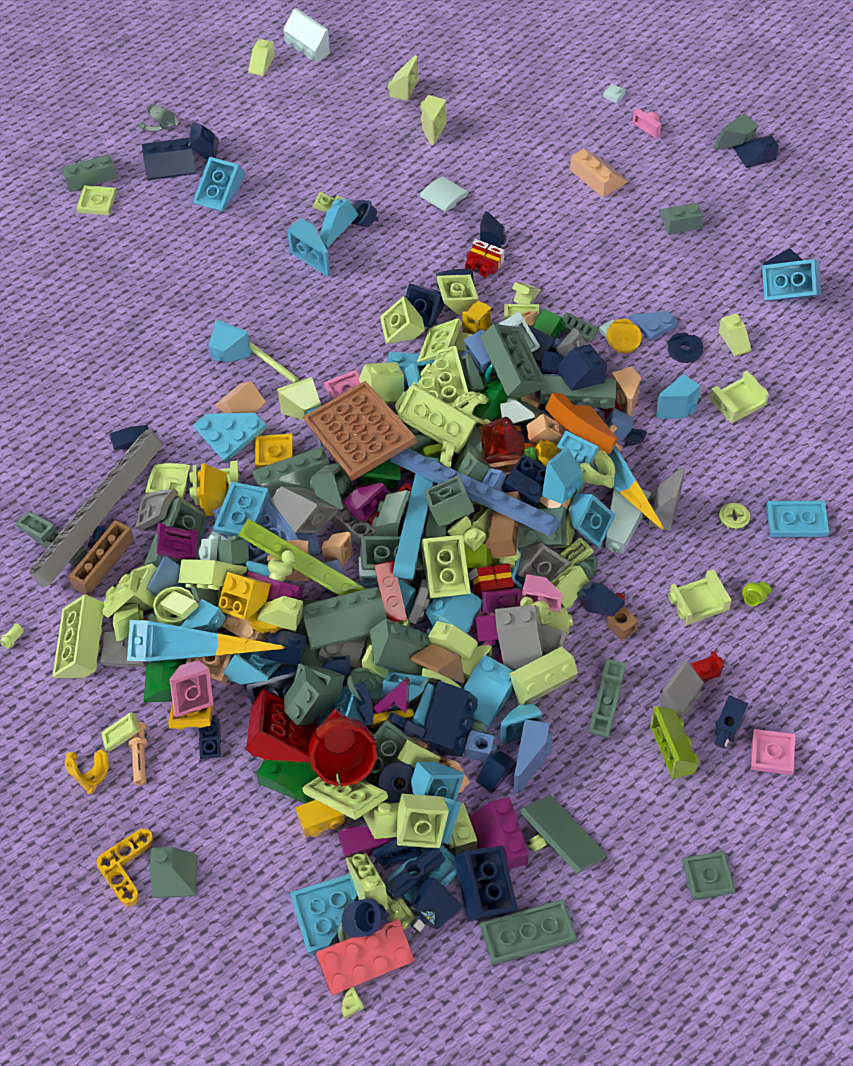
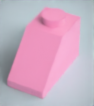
[522,574,563,612]

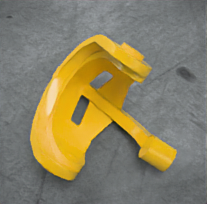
[65,749,109,794]

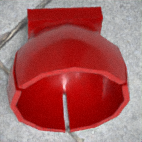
[308,709,377,787]

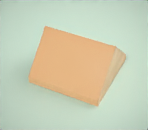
[215,381,266,413]

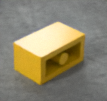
[295,800,345,838]

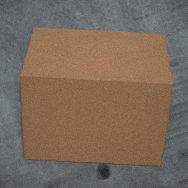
[411,643,465,683]

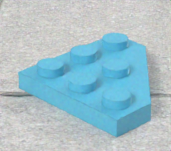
[193,413,268,463]
[290,874,358,956]

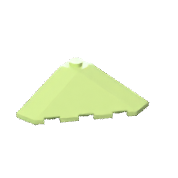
[395,345,474,422]

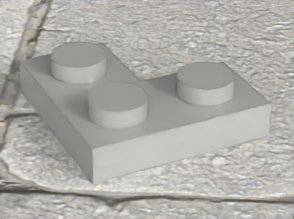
[408,579,430,624]

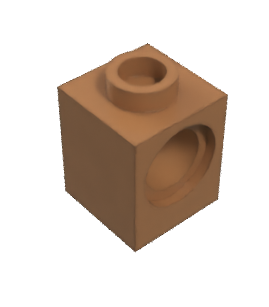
[606,606,638,641]

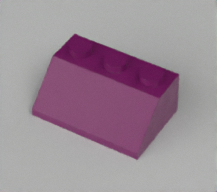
[469,797,529,869]

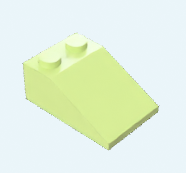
[421,535,471,599]

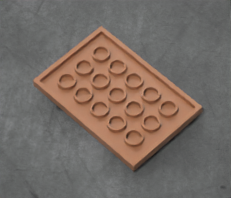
[303,381,417,481]

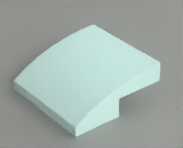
[420,176,468,212]

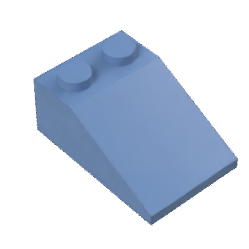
[514,720,553,794]

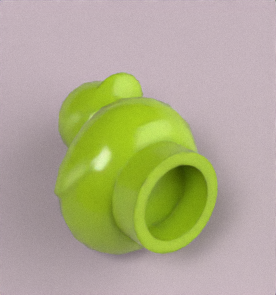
[742,582,772,607]

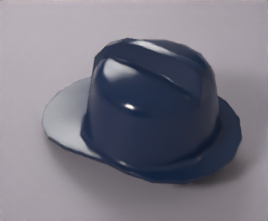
[351,200,379,227]
[342,898,390,938]

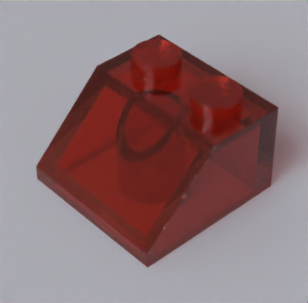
[480,417,525,464]

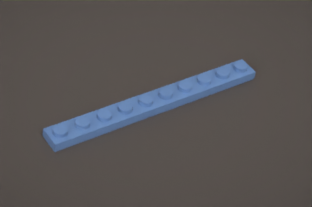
[390,448,561,536]

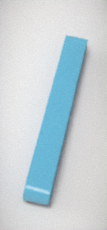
[393,456,439,580]

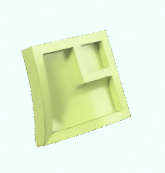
[145,463,191,499]

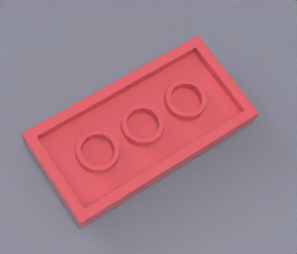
[315,918,415,995]

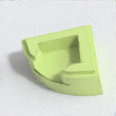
[342,987,364,1019]

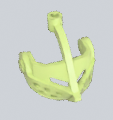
[452,392,493,429]
[580,450,615,488]

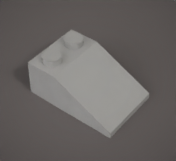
[646,467,685,531]
[495,605,544,671]

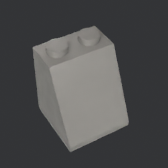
[271,486,339,534]

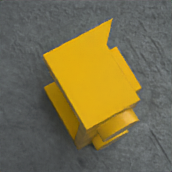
[462,301,491,335]

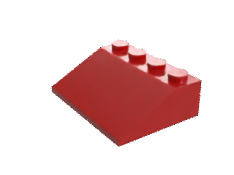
[246,689,316,762]

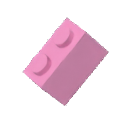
[170,660,213,717]

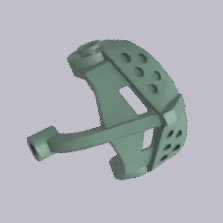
[138,104,178,131]

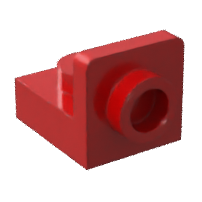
[691,651,724,682]

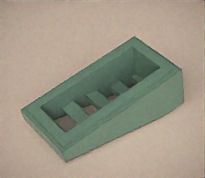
[561,312,598,343]
[459,354,484,393]

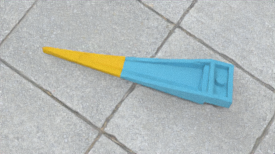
[593,445,664,530]
[127,620,285,662]

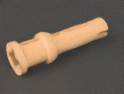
[128,722,147,785]

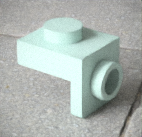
[199,535,224,561]

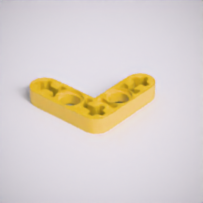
[96,828,154,907]

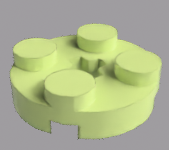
[439,441,455,468]

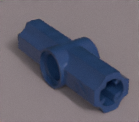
[385,848,445,902]

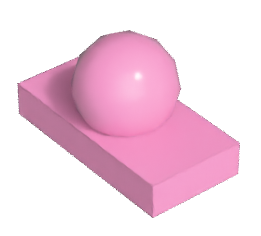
[632,108,662,138]

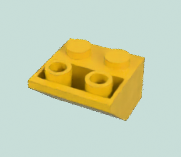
[197,463,229,516]
[218,572,271,620]

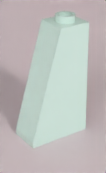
[605,489,651,554]

